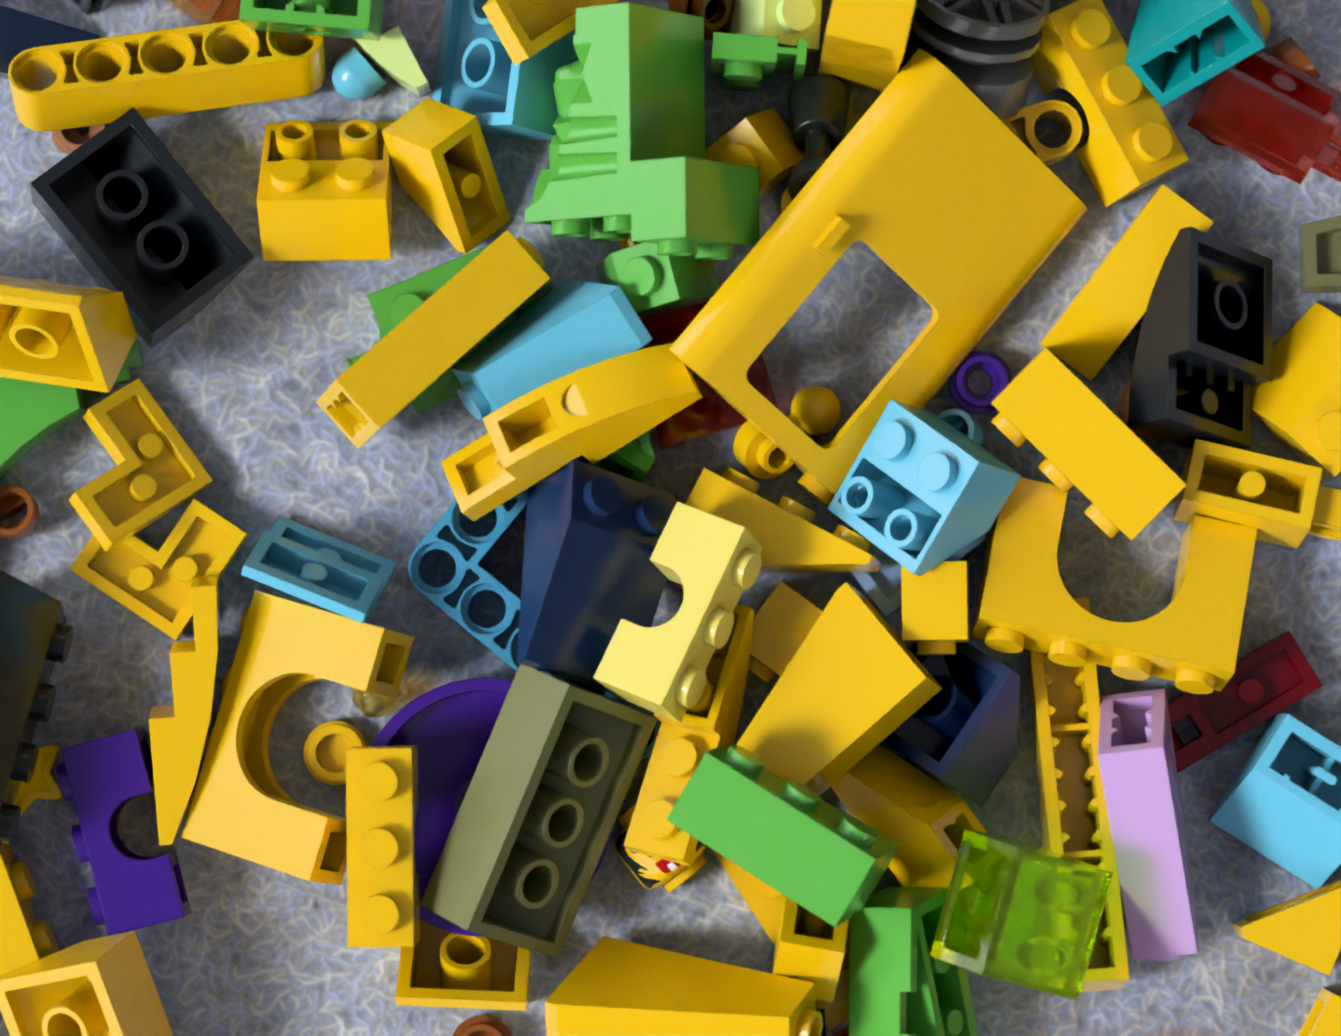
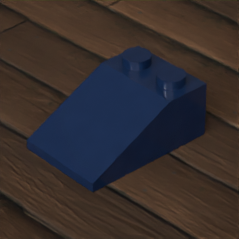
[517,459,677,691]

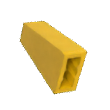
[316,229,550,450]
[736,582,942,796]
[545,936,823,1036]

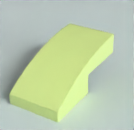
[352,26,432,97]

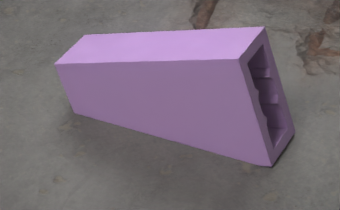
[1098,688,1198,962]

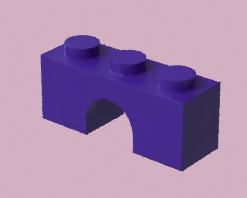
[56,728,192,936]

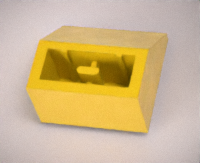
[256,119,394,261]

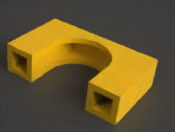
[970,477,1258,694]
[181,590,414,885]

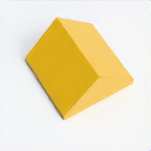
[395,919,532,1011]

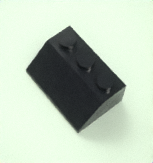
[30,107,254,349]

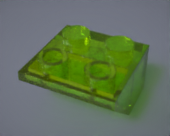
[930,829,1113,1000]

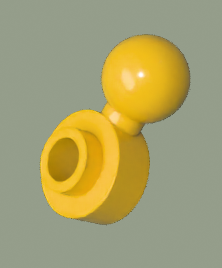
[733,385,841,479]

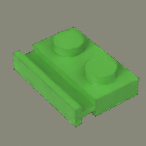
[710,32,808,91]

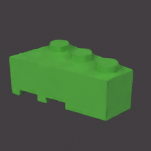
[666,744,901,927]
[849,887,979,1036]

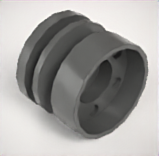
[898,0,1049,120]

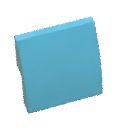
[241,515,397,624]

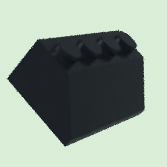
[0,570,73,849]

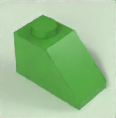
[596,242,720,320]

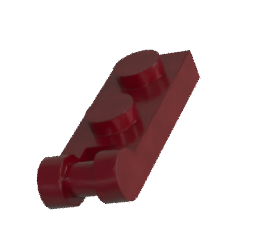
[1168,631,1323,773]

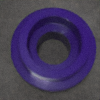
[948,350,1012,414]

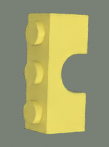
[593,501,763,723]

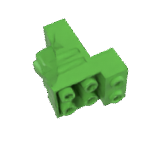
[525,2,760,260]

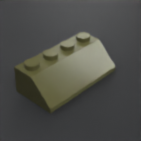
[420,664,657,958]

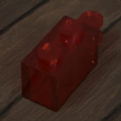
[1187,50,1341,184]

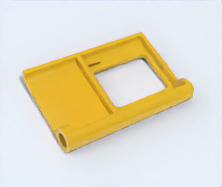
[669,49,1087,506]

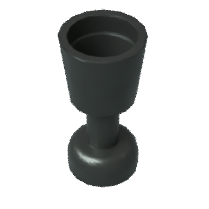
[787,75,850,200]

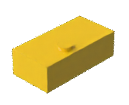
[818,0,916,93]

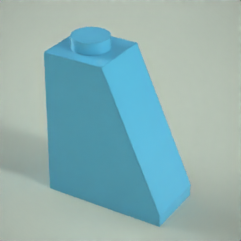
[450,279,652,420]

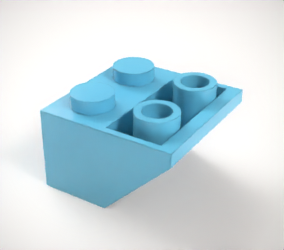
[827,399,1021,576]
[1208,713,1341,890]

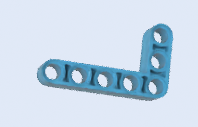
[408,489,661,760]

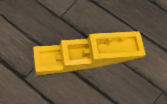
[149,575,220,845]

